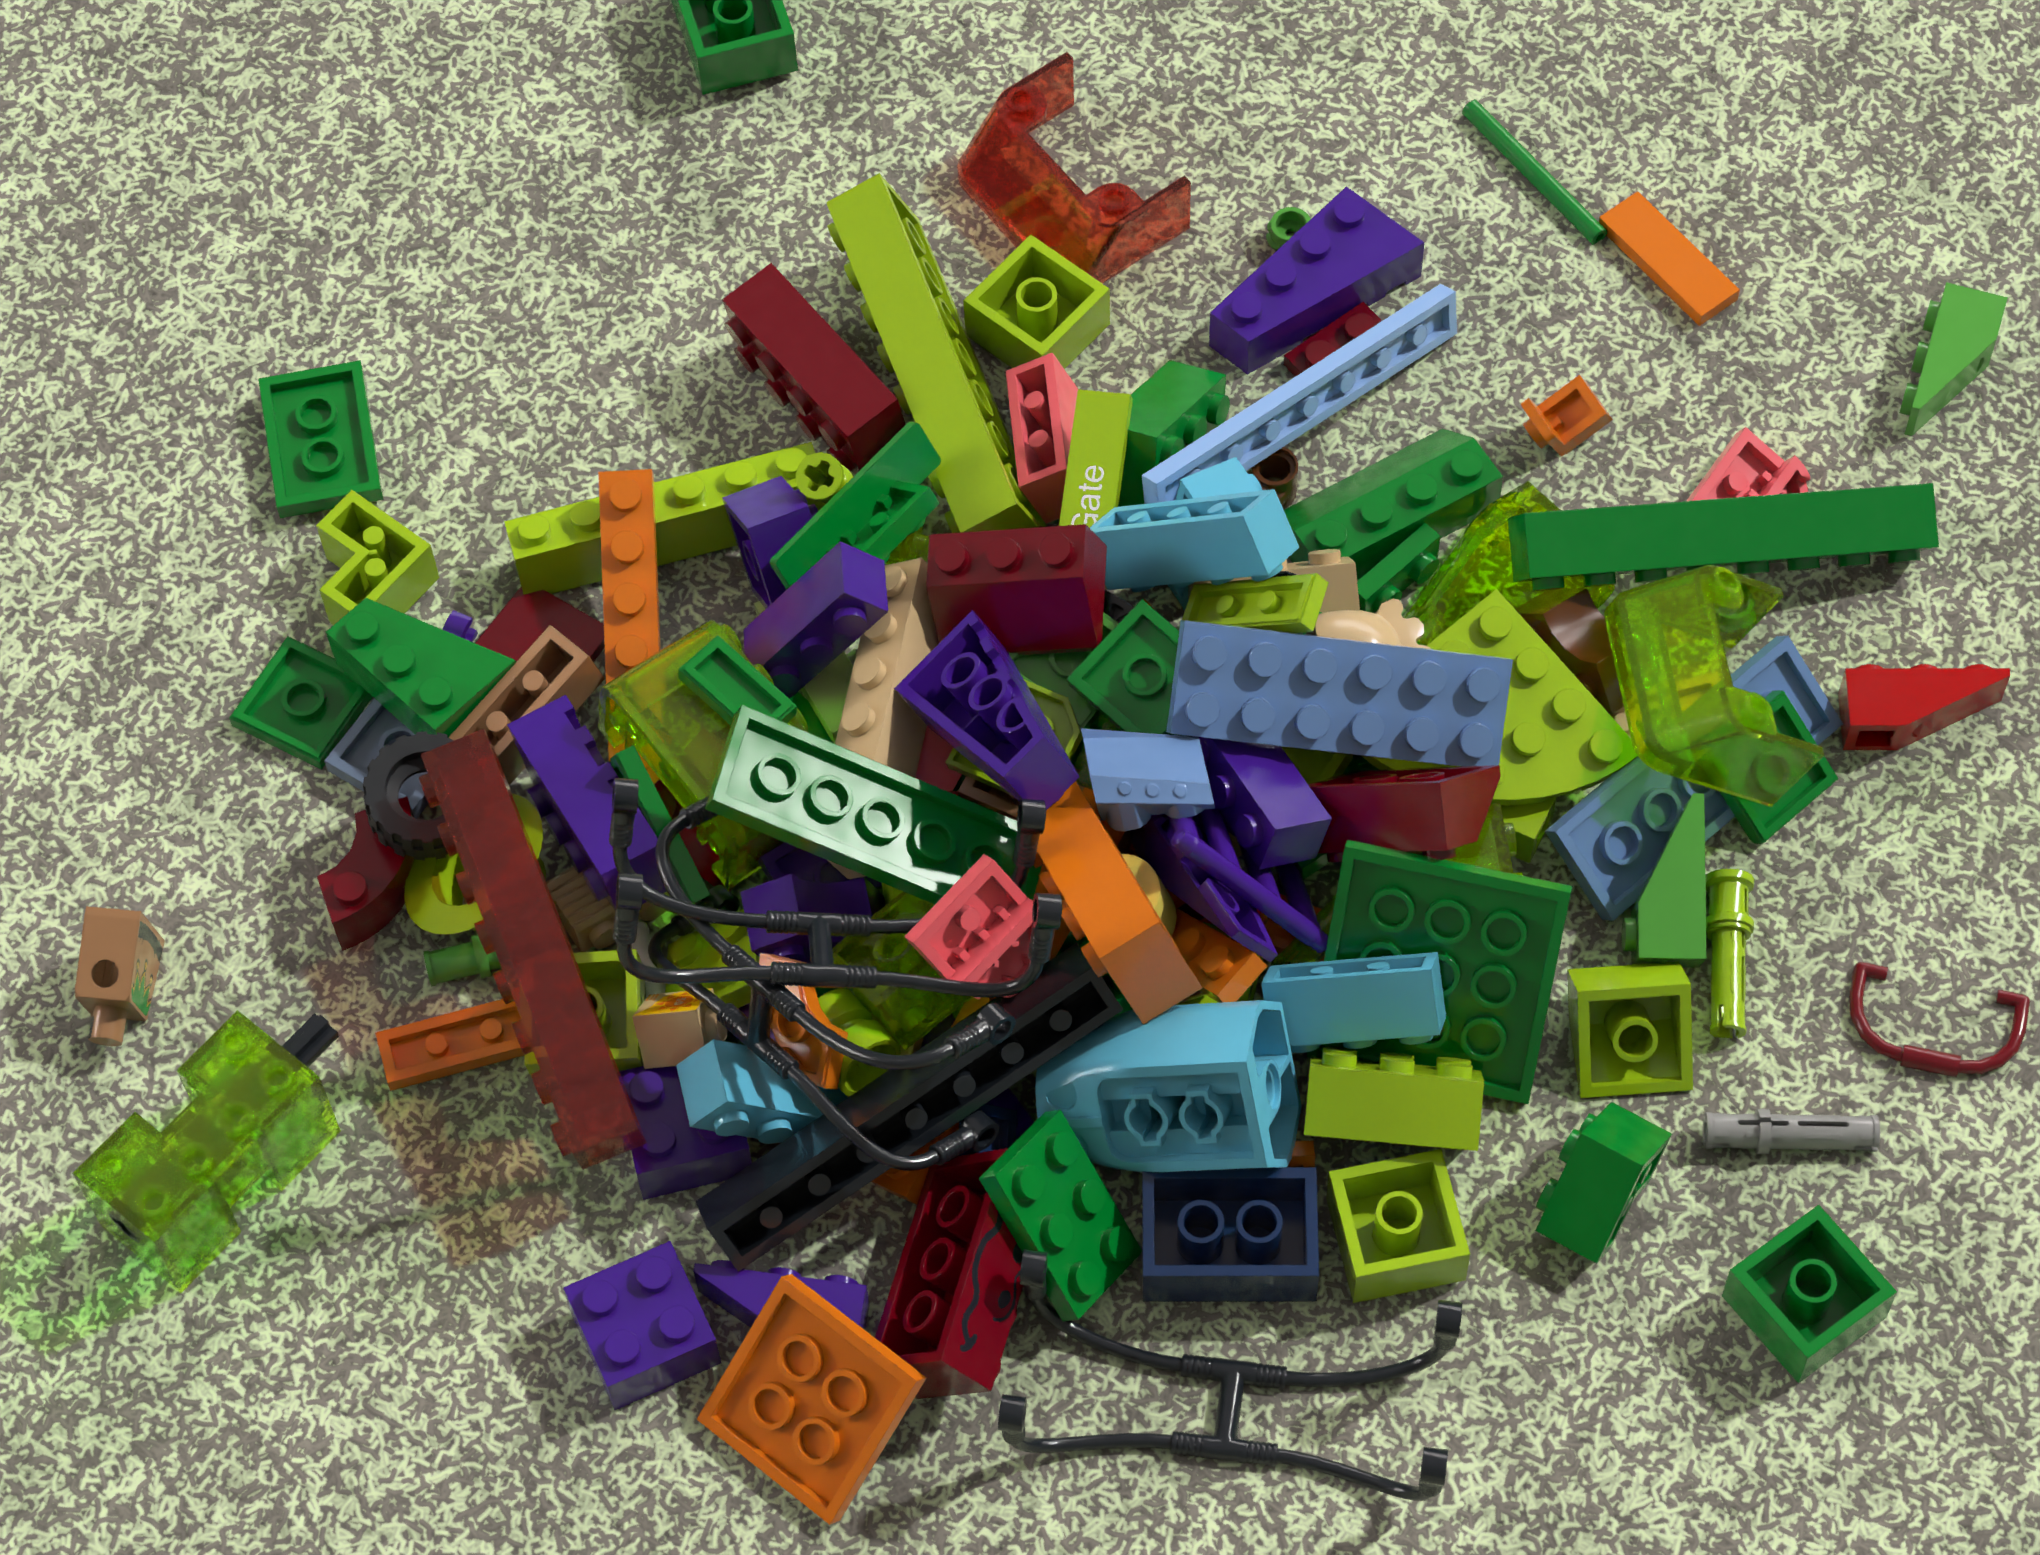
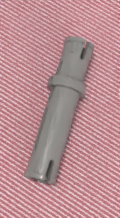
[1702,1109,1880,1154]

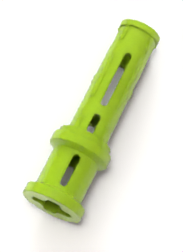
[795,452,853,508]
[1705,869,1754,1038]

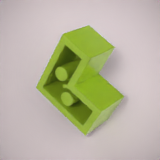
[316,490,440,625]

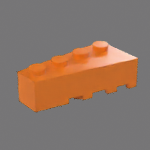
[1016,781,1202,1024]

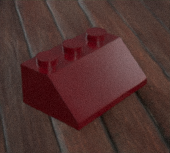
[926,524,1107,655]
[1308,765,1501,862]

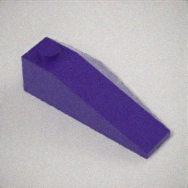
[1130,814,1278,962]

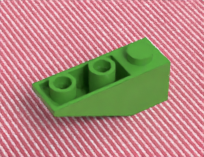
[1899,282,2008,436]

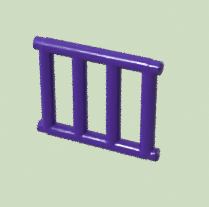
[1169,808,1329,953]

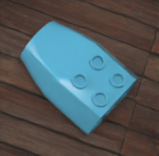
[1035,1000,1302,1172]

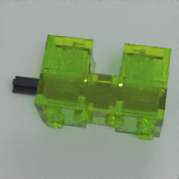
[72,1010,341,1293]

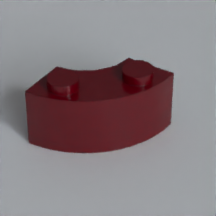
[317,796,414,951]

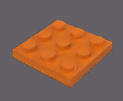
[697,1274,927,1525]

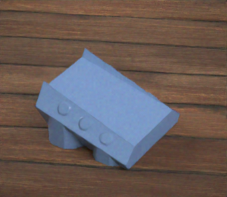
[1081,728,1215,832]

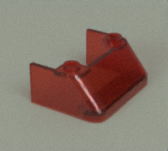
[957,52,1191,284]

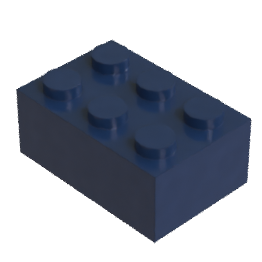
[1142,1167,1319,1302]

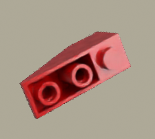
[1838,664,2010,750]

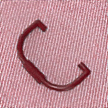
[1849,962,2030,1078]

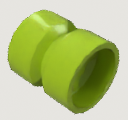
[818,988,901,1096]

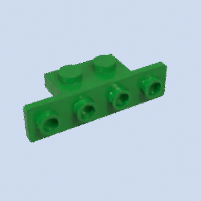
[770,422,941,589]

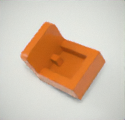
[1520,375,1613,456]

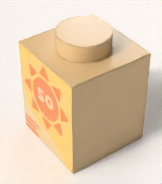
[632,988,728,1069]

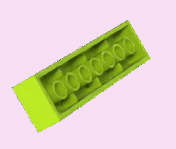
[826,173,1048,533]

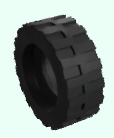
[363,731,488,861]

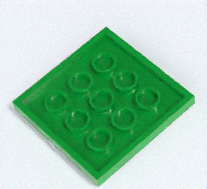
[1307,840,1573,1104]

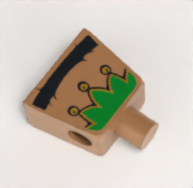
[75,906,165,1046]

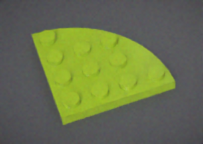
[1360,589,1643,806]

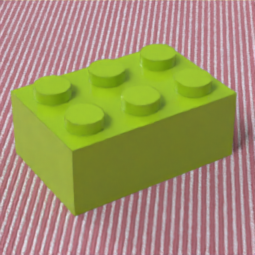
[1304,1047,1484,1151]

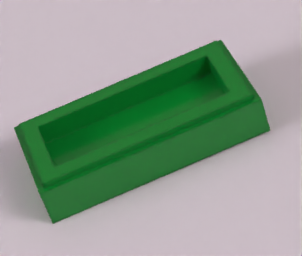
[678,635,797,726]

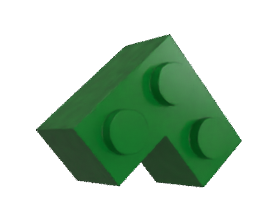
[1535,1102,1672,1264]

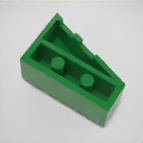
[1118,360,1230,507]
[326,598,516,738]

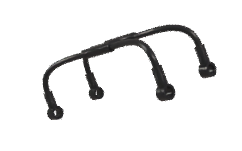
[609,778,1062,998]
[648,796,1016,1171]
[998,1249,1462,1501]

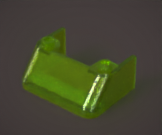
[1604,565,1824,807]

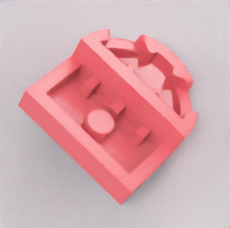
[1687,427,1810,501]
[904,854,1033,999]

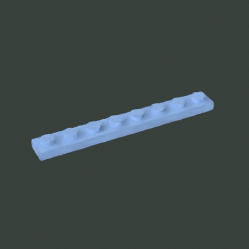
[1142,284,1457,504]

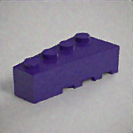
[1209,186,1424,375]
[507,695,667,910]

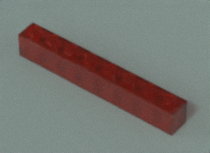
[419,729,647,1170]

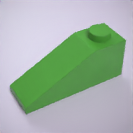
[1621,793,1707,968]

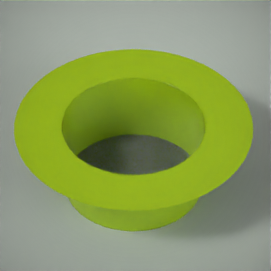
[404,793,546,934]

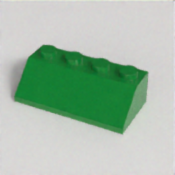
[1284,429,1503,581]

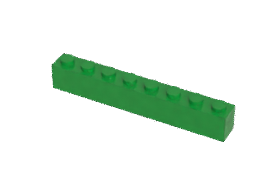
[1508,483,1939,591]

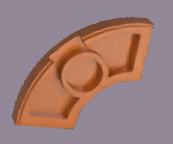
[759,953,848,1089]

